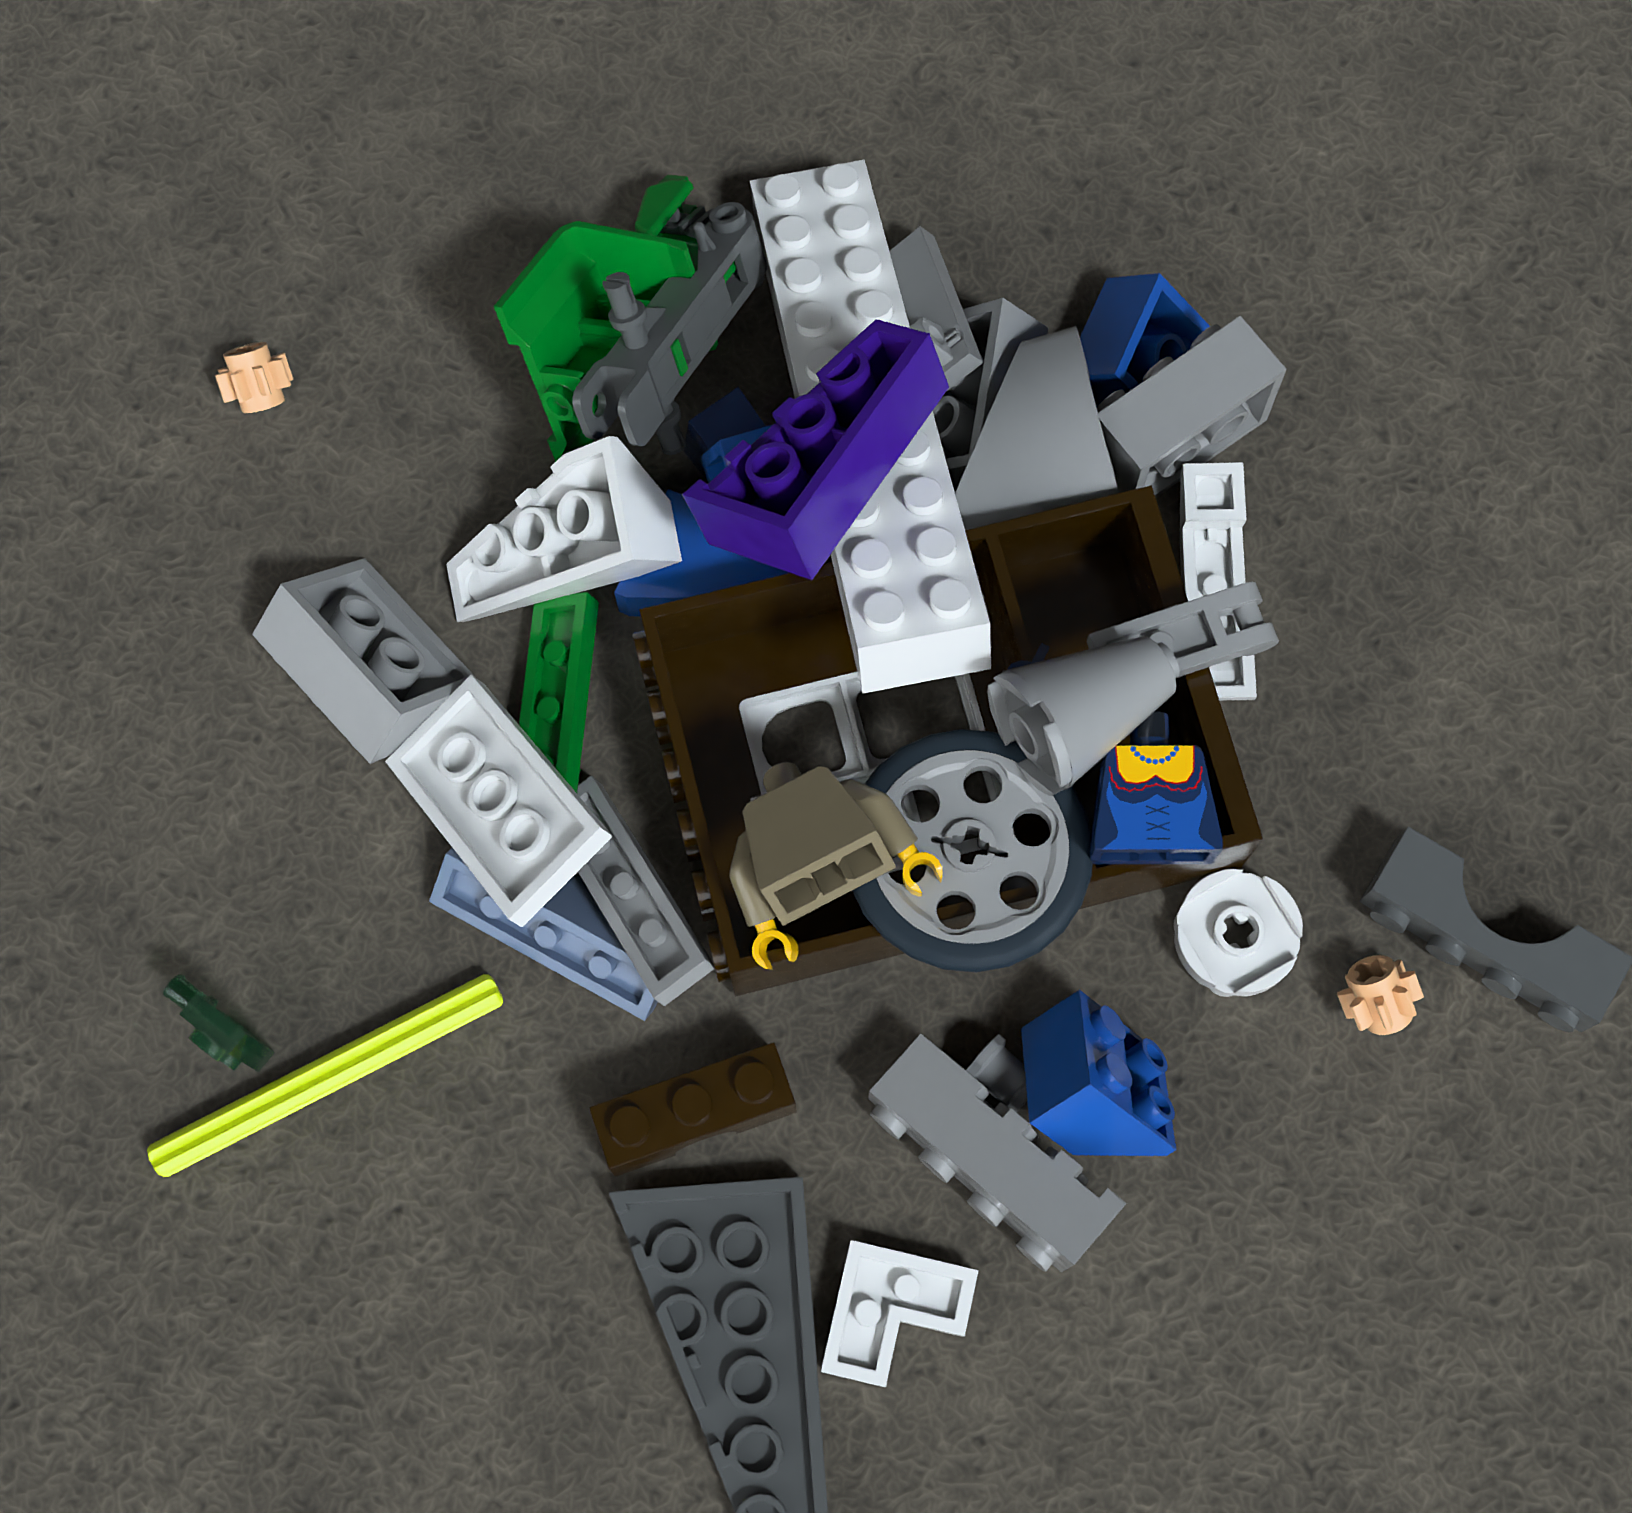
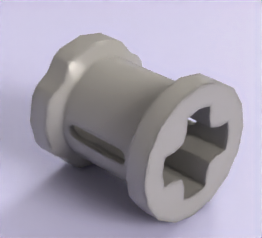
[966,1034,1027,1112]

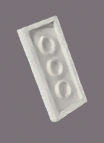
[385,674,613,927]

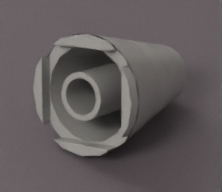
[987,636,1180,796]

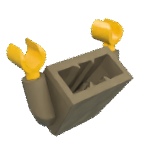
[729,762,942,970]

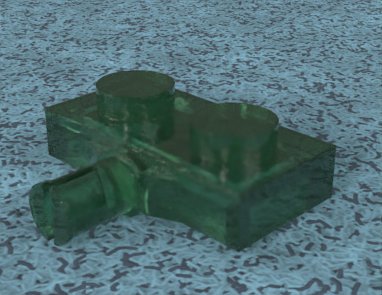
[163,974,275,1072]

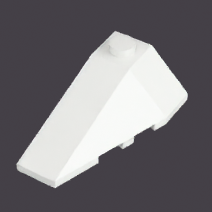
[446,436,682,622]

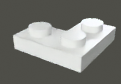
[821,1240,979,1387]

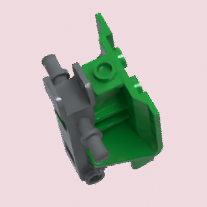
[493,175,767,462]

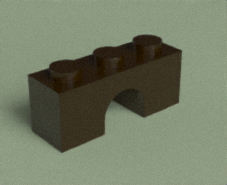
[589,1042,797,1177]

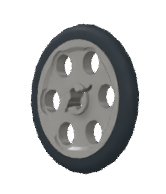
[852,729,1093,972]

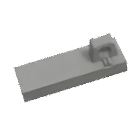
[889,226,984,390]

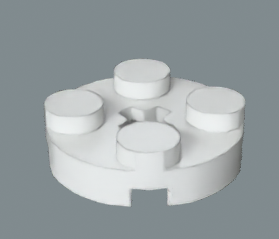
[1174,869,1303,997]

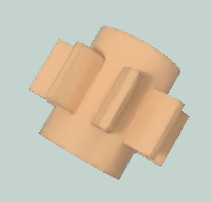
[215,342,293,413]
[1337,955,1424,1035]

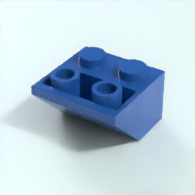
[1021,989,1176,1156]

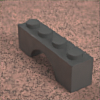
[1359,826,1632,1032]

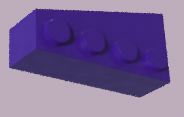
[682,319,949,580]

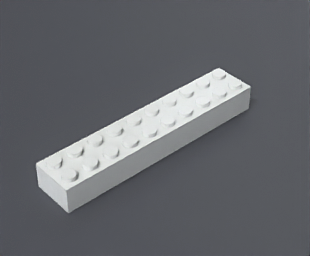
[750,159,991,693]

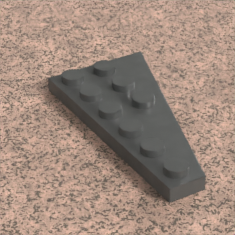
[609,1177,828,1513]

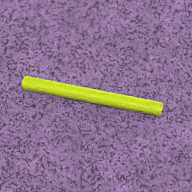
[147,974,503,1177]

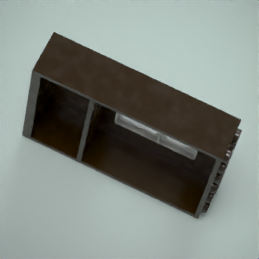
[632,485,1263,997]

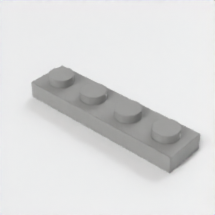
[577,775,715,1006]

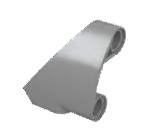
[955,326,1119,530]

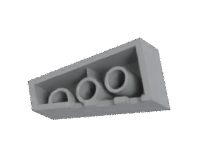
[868,1034,1127,1272]

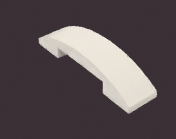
[1180,462,1257,701]

